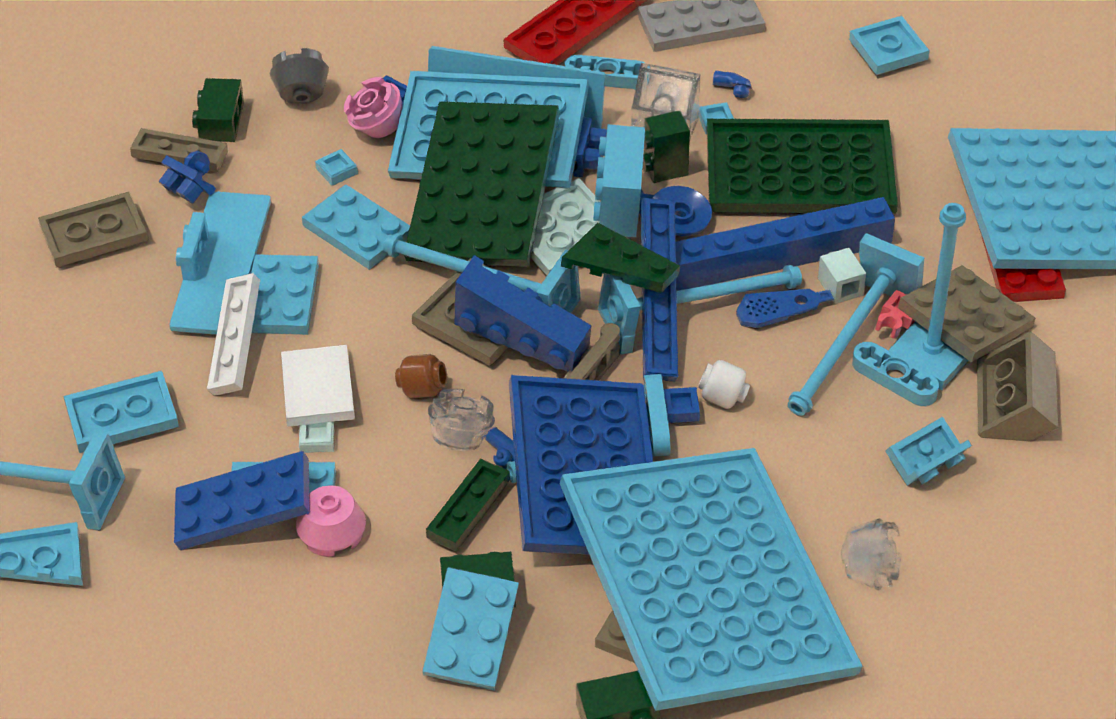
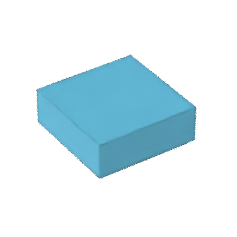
[698,102,734,135]
[315,149,358,186]

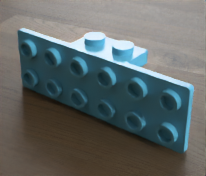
[428,46,606,128]
[169,191,271,335]

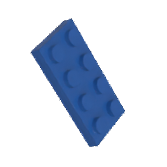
[174,451,310,550]

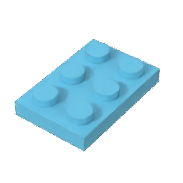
[302,184,410,270]
[251,254,319,335]
[64,371,179,453]
[422,567,519,691]

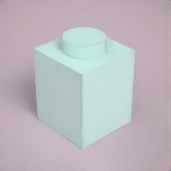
[818,248,866,304]

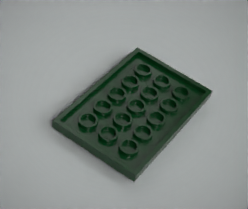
[404,101,560,267]
[707,119,898,214]

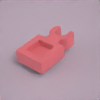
[875,290,915,339]

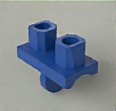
[574,117,607,178]
[158,151,216,204]

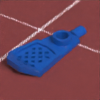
[736,289,834,328]

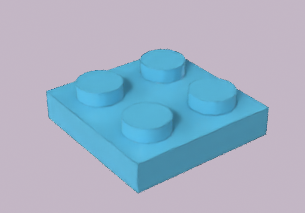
[849,16,930,75]

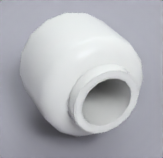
[698,360,750,409]

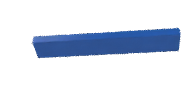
[641,198,678,382]

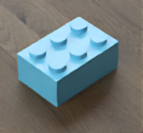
[593,124,645,237]

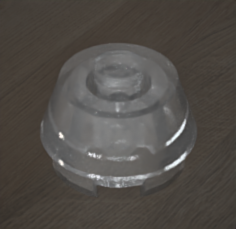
[428,389,495,451]
[841,518,901,590]

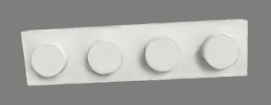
[207,273,260,396]

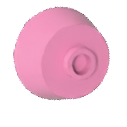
[344,77,403,138]
[296,486,366,557]

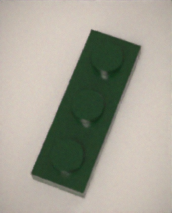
[426,458,510,551]

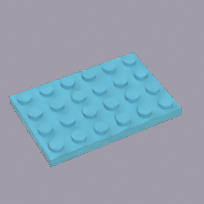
[388,71,589,188]

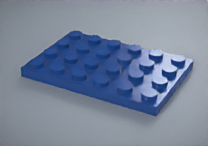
[509,375,653,555]

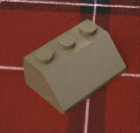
[977,331,1058,441]

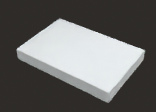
[281,345,355,427]

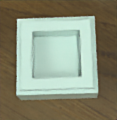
[299,422,335,453]

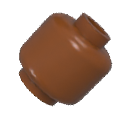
[395,354,447,399]

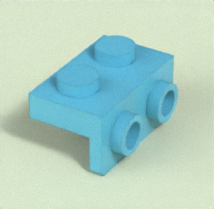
[885,417,972,486]

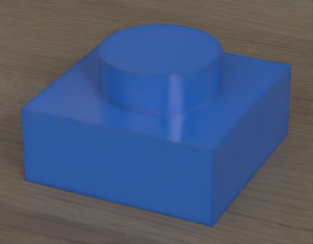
[664,387,700,423]

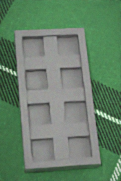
[638,0,765,52]

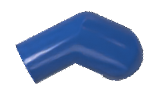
[713,70,752,98]

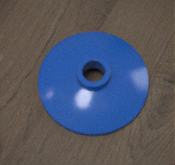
[652,186,712,236]

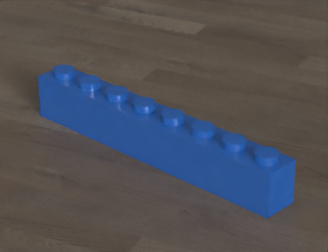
[676,197,895,291]

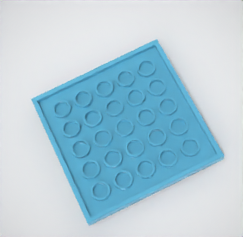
[948,128,1116,269]

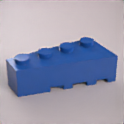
[454,255,592,372]

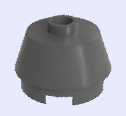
[270,48,329,104]

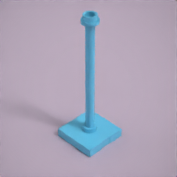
[888,203,969,390]
[787,233,924,416]
[383,234,581,313]
[598,265,802,355]
[0,431,125,530]

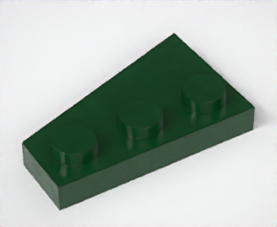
[561,223,680,293]

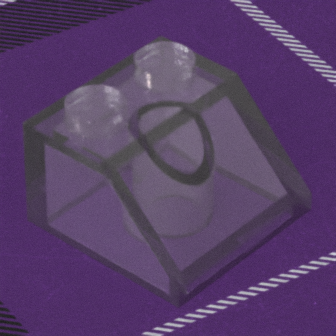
[631,63,700,140]

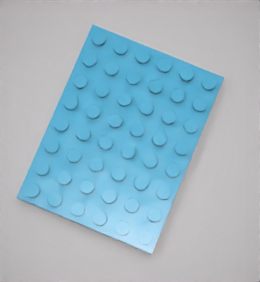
[560,448,862,711]

